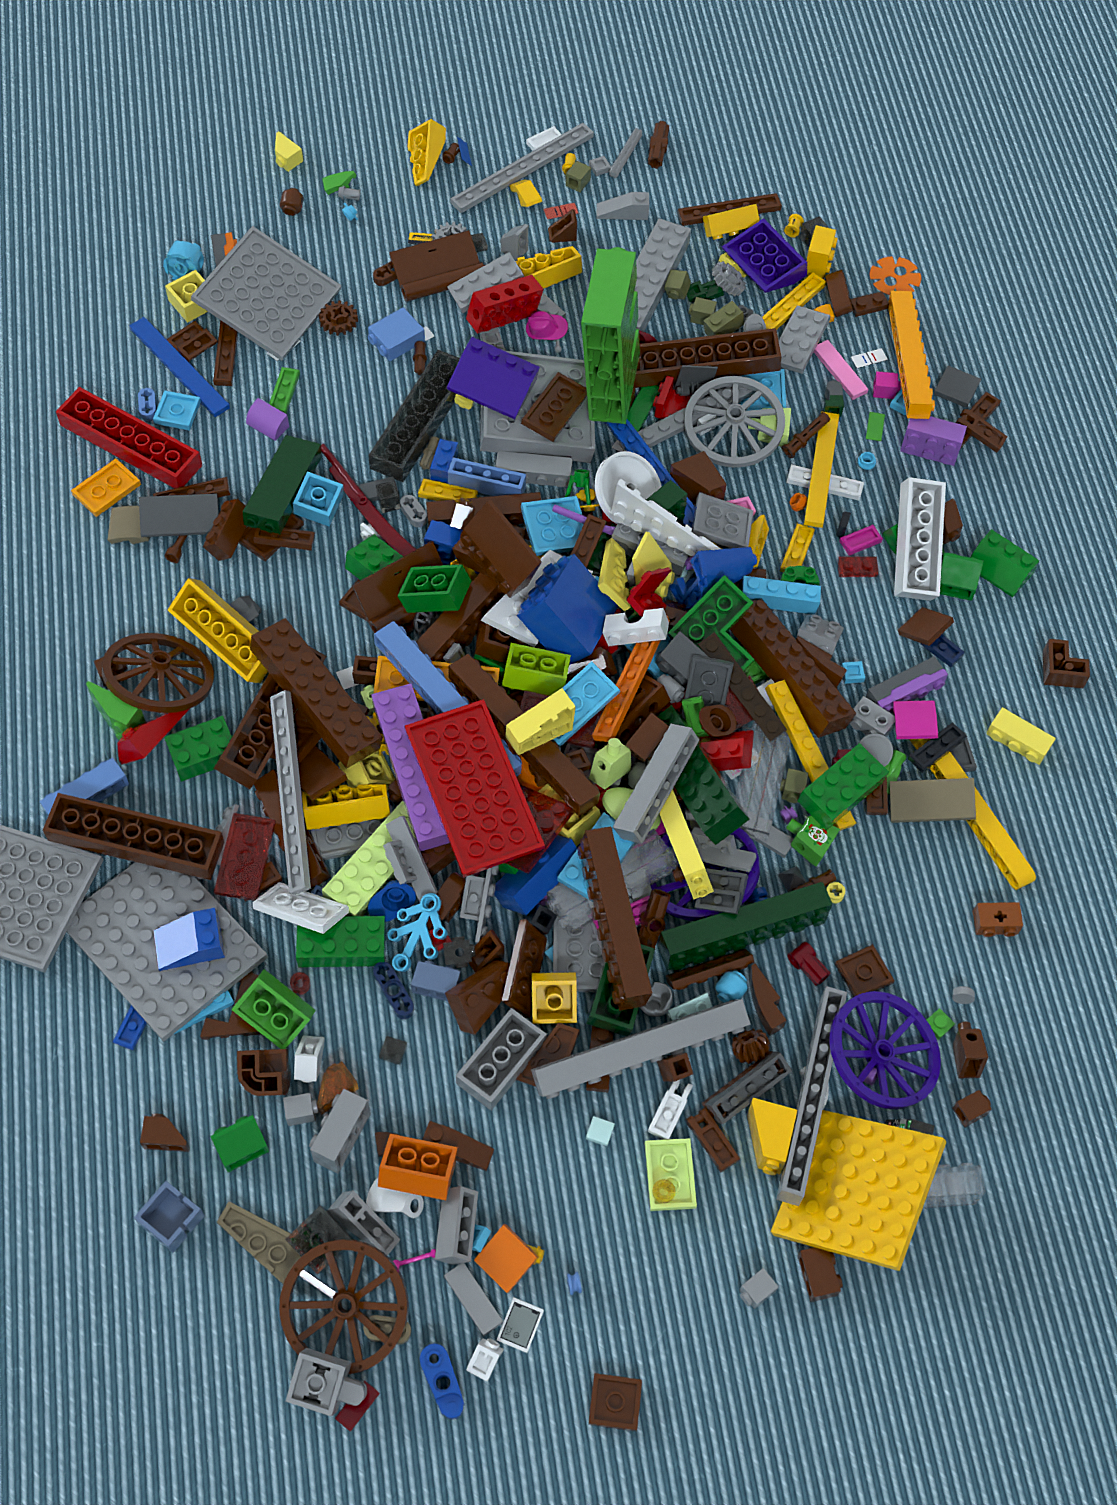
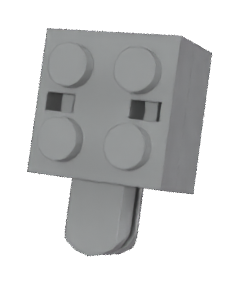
[285,1348,367,1416]

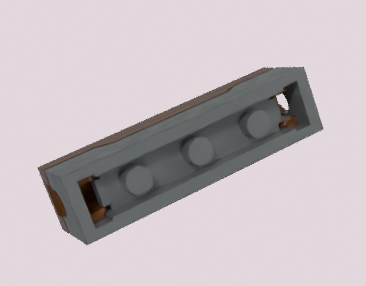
[702,1051,792,1124]

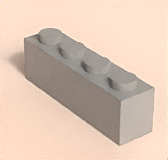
[495,451,573,487]

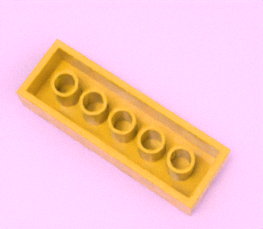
[167,578,268,683]

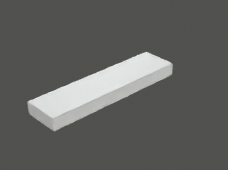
[786,464,864,501]

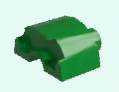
[781,566,820,586]

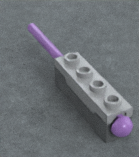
[552,504,693,576]

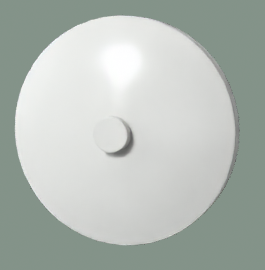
[595,451,662,524]

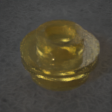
[652,1179,676,1203]

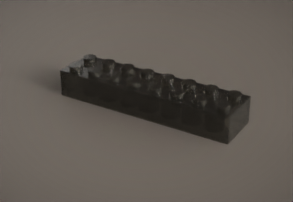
[368,350,460,482]

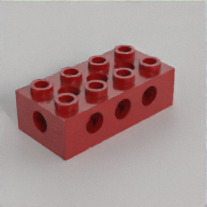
[466,275,544,334]

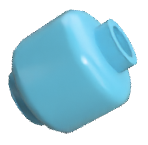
[715,970,748,1003]

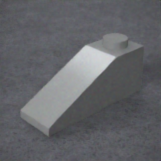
[597,192,649,220]
[328,1190,400,1255]

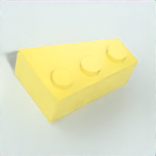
[505,688,576,755]

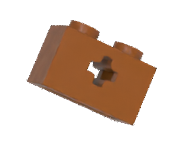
[973,902,1023,937]

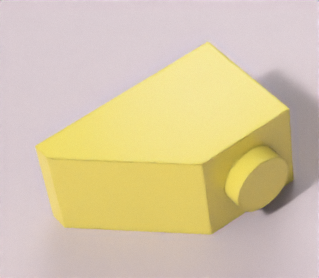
[275,131,303,172]

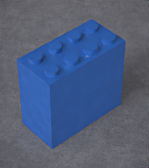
[517,554,618,665]

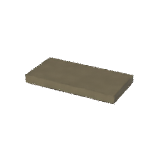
[890,778,976,823]

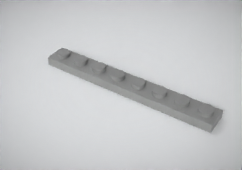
[619,386,755,451]

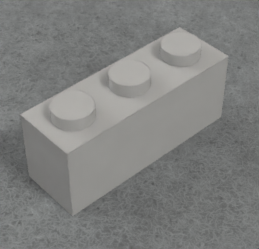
[435,1186,478,1265]

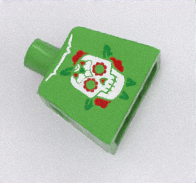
[786,816,840,867]

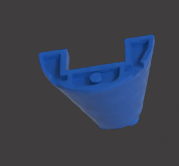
[669,547,757,609]

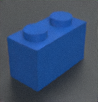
[430,439,458,484]

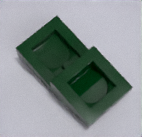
[687,280,724,302]

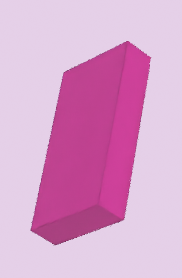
[839,525,883,556]

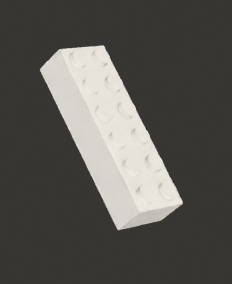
[894,477,946,601]

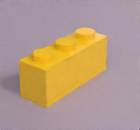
[703,204,760,240]

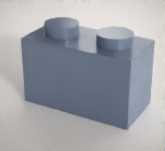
[411,961,461,1001]

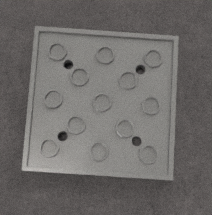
[480,350,595,463]

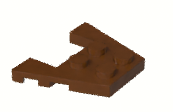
[200,971,262,1040]

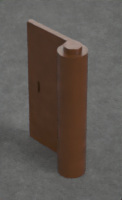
[389,230,485,302]
[352,541,443,633]

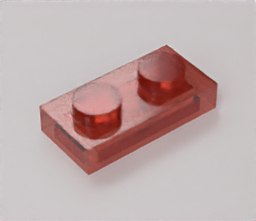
[837,557,879,577]

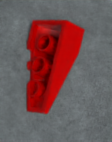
[117,709,189,765]

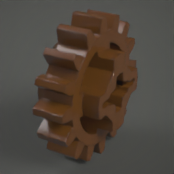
[319,300,358,336]

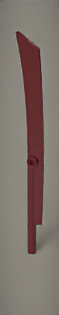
[321,444,416,557]

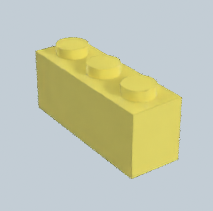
[986,707,1056,765]

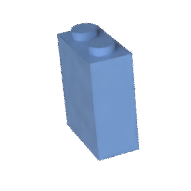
[368,307,425,361]

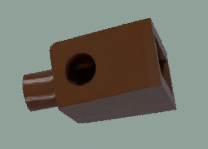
[953,1022,988,1079]

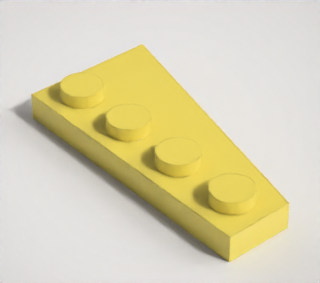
[598,538,631,612]

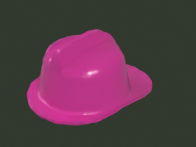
[526,311,568,340]

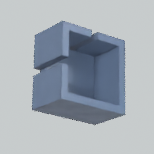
[134,1181,205,1253]

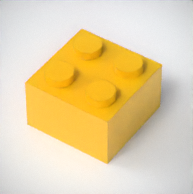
[806,225,838,279]
[532,972,577,1024]

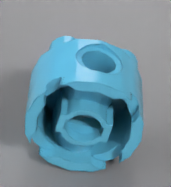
[163,240,204,280]

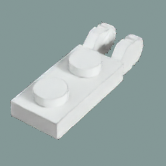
[648,1080,693,1140]

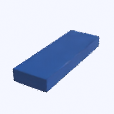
[113,1006,147,1050]

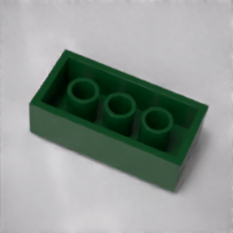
[586,944,655,1036]

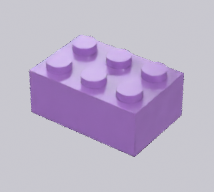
[900,416,967,466]

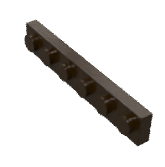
[698,632,787,742]

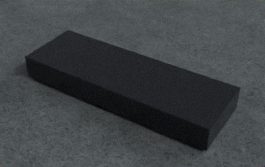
[908,722,967,773]

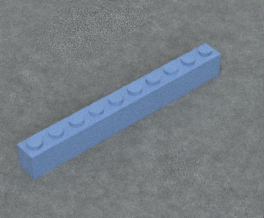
[374,621,522,777]

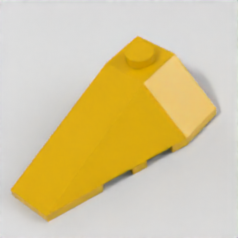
[407,119,446,186]

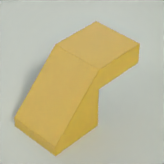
[509,179,542,207]

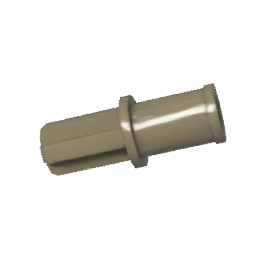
[419,436,439,470]

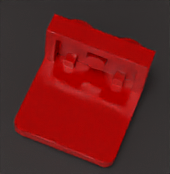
[653,376,691,419]

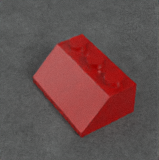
[699,730,754,771]

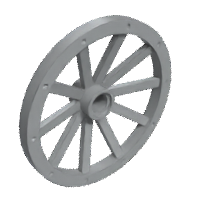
[684,376,785,468]

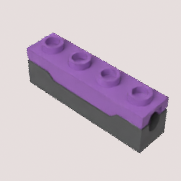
[866,656,948,713]

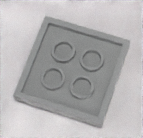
[691,492,753,548]

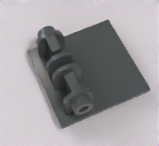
[673,365,718,397]

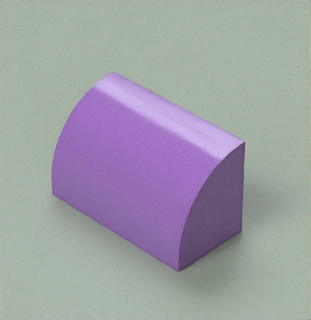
[246,398,289,441]

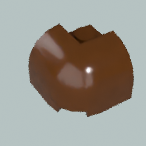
[237,1049,291,1096]

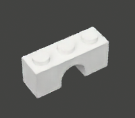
[602,608,669,646]

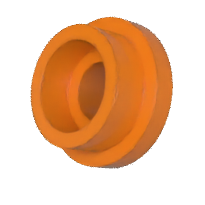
[789,493,808,512]

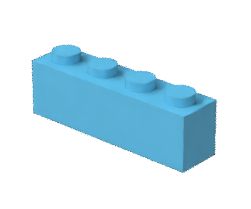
[739,576,821,614]

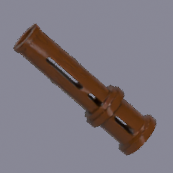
[781,412,830,458]

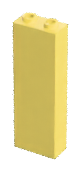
[659,789,714,899]

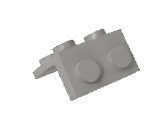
[796,614,844,659]

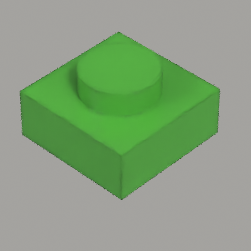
[927,1008,955,1040]

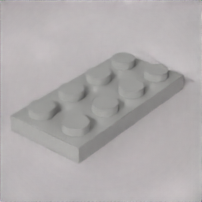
[447,252,524,313]
[779,305,830,374]

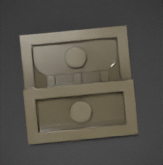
[107,506,150,544]

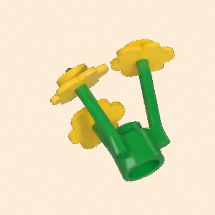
[565,469,600,513]

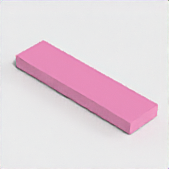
[814,340,868,400]

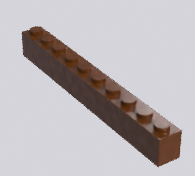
[448,654,600,816]

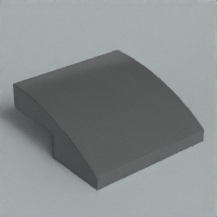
[695,868,748,914]

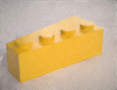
[515,246,582,289]
[301,784,390,830]

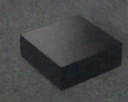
[837,511,851,538]

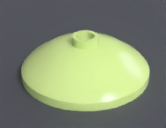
[602,787,661,832]

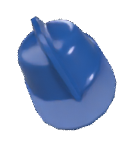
[368,880,416,922]

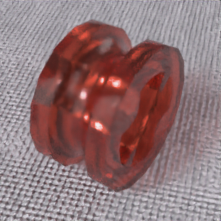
[290,972,311,994]

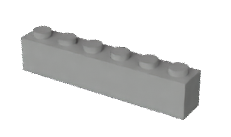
[613,724,699,844]

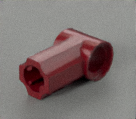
[787,941,831,986]

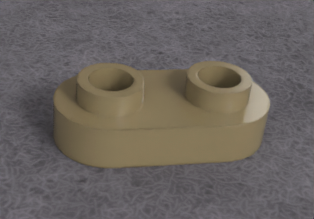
[363,1315,411,1345]

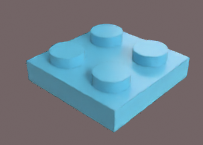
[153,390,201,431]

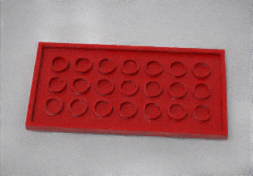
[404,699,545,877]

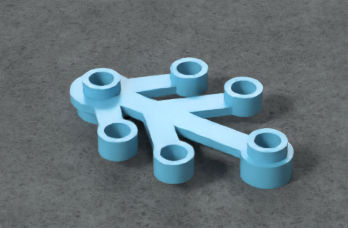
[387,893,448,972]

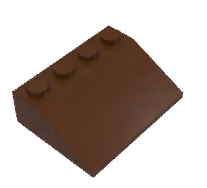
[460,499,542,598]

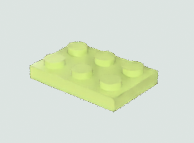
[644,1138,697,1211]

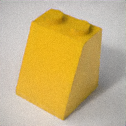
[747,1098,797,1175]

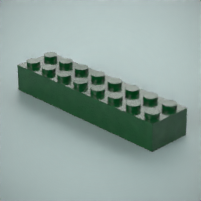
[655,705,750,845]
[658,882,833,971]

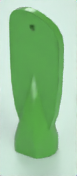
[885,750,907,795]

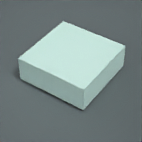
[586,1116,615,1146]

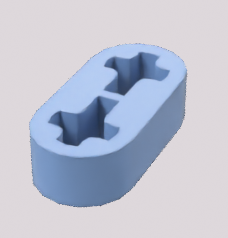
[138,388,157,421]

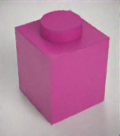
[873,371,901,399]

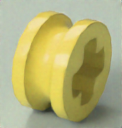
[826,882,846,904]

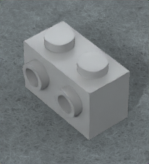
[849,696,895,737]

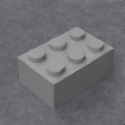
[309,1089,371,1174]

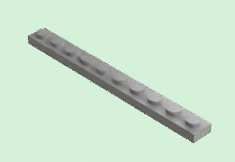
[450,123,594,213]
[270,690,311,895]

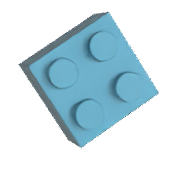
[293,472,344,527]

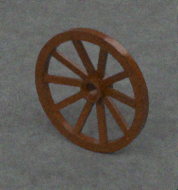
[102,633,214,713]
[279,1239,409,1374]

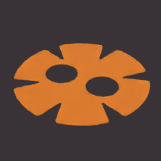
[870,256,921,295]

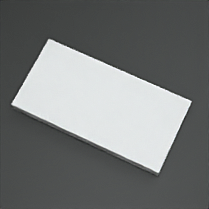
[252,882,349,934]

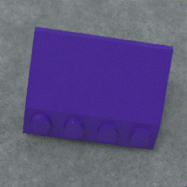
[722,218,807,293]
[447,337,540,420]

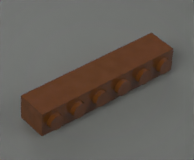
[426,492,541,528]
[254,769,331,891]

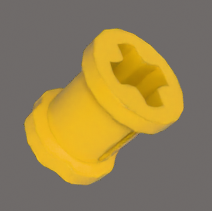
[784,214,804,238]

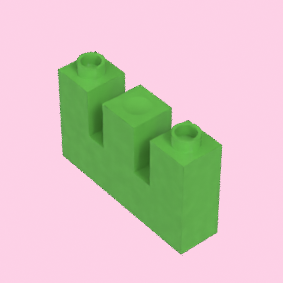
[581,247,640,424]

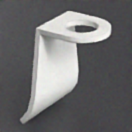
[366,1178,424,1218]

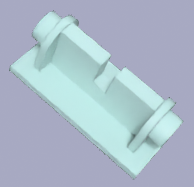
[666,992,712,1021]

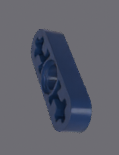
[373,962,414,1019]

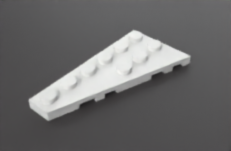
[610,478,721,556]
[481,550,563,648]

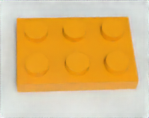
[71,459,141,517]

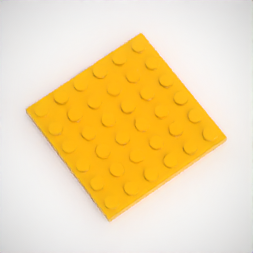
[770,1110,946,1271]

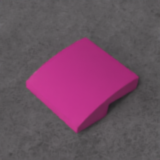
[893,700,938,739]

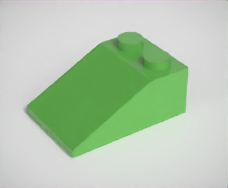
[86,681,146,740]

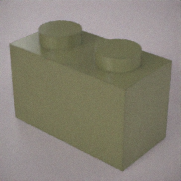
[703,301,744,336]

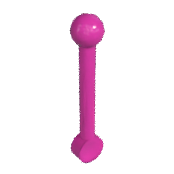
[393,1249,436,1269]

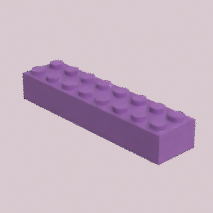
[371,683,449,851]

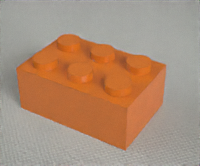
[378,1134,458,1201]

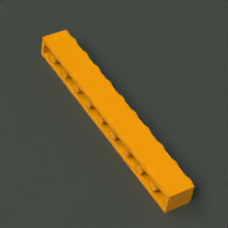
[888,291,935,419]

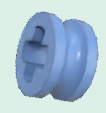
[566,1271,582,1295]

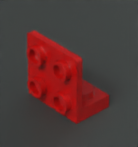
[626,567,672,617]

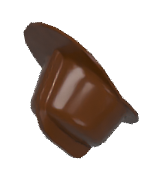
[699,705,737,737]

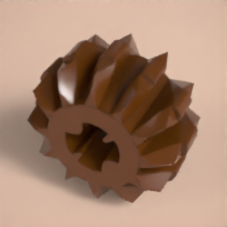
[732,1028,770,1064]

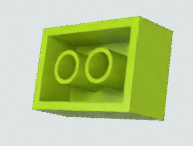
[502,643,571,696]

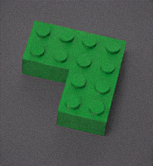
[668,575,754,672]

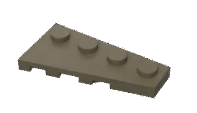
[217,1202,310,1284]

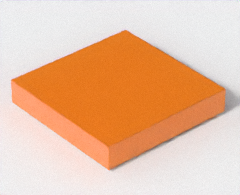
[474,1224,539,1293]

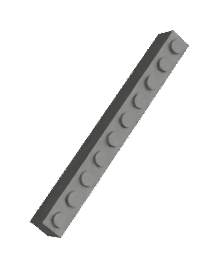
[776,986,847,1206]
[531,999,751,1099]

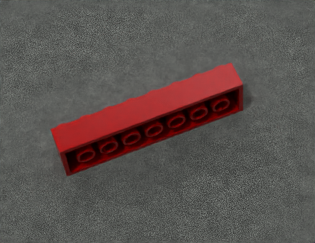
[55,387,203,489]

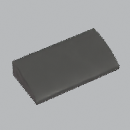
[139,494,219,537]

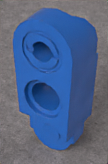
[420,1344,465,1420]

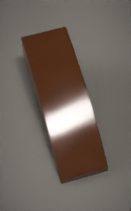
[796,636,847,688]
[749,964,787,1036]

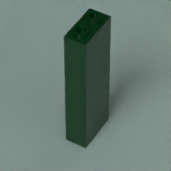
[243,435,322,535]

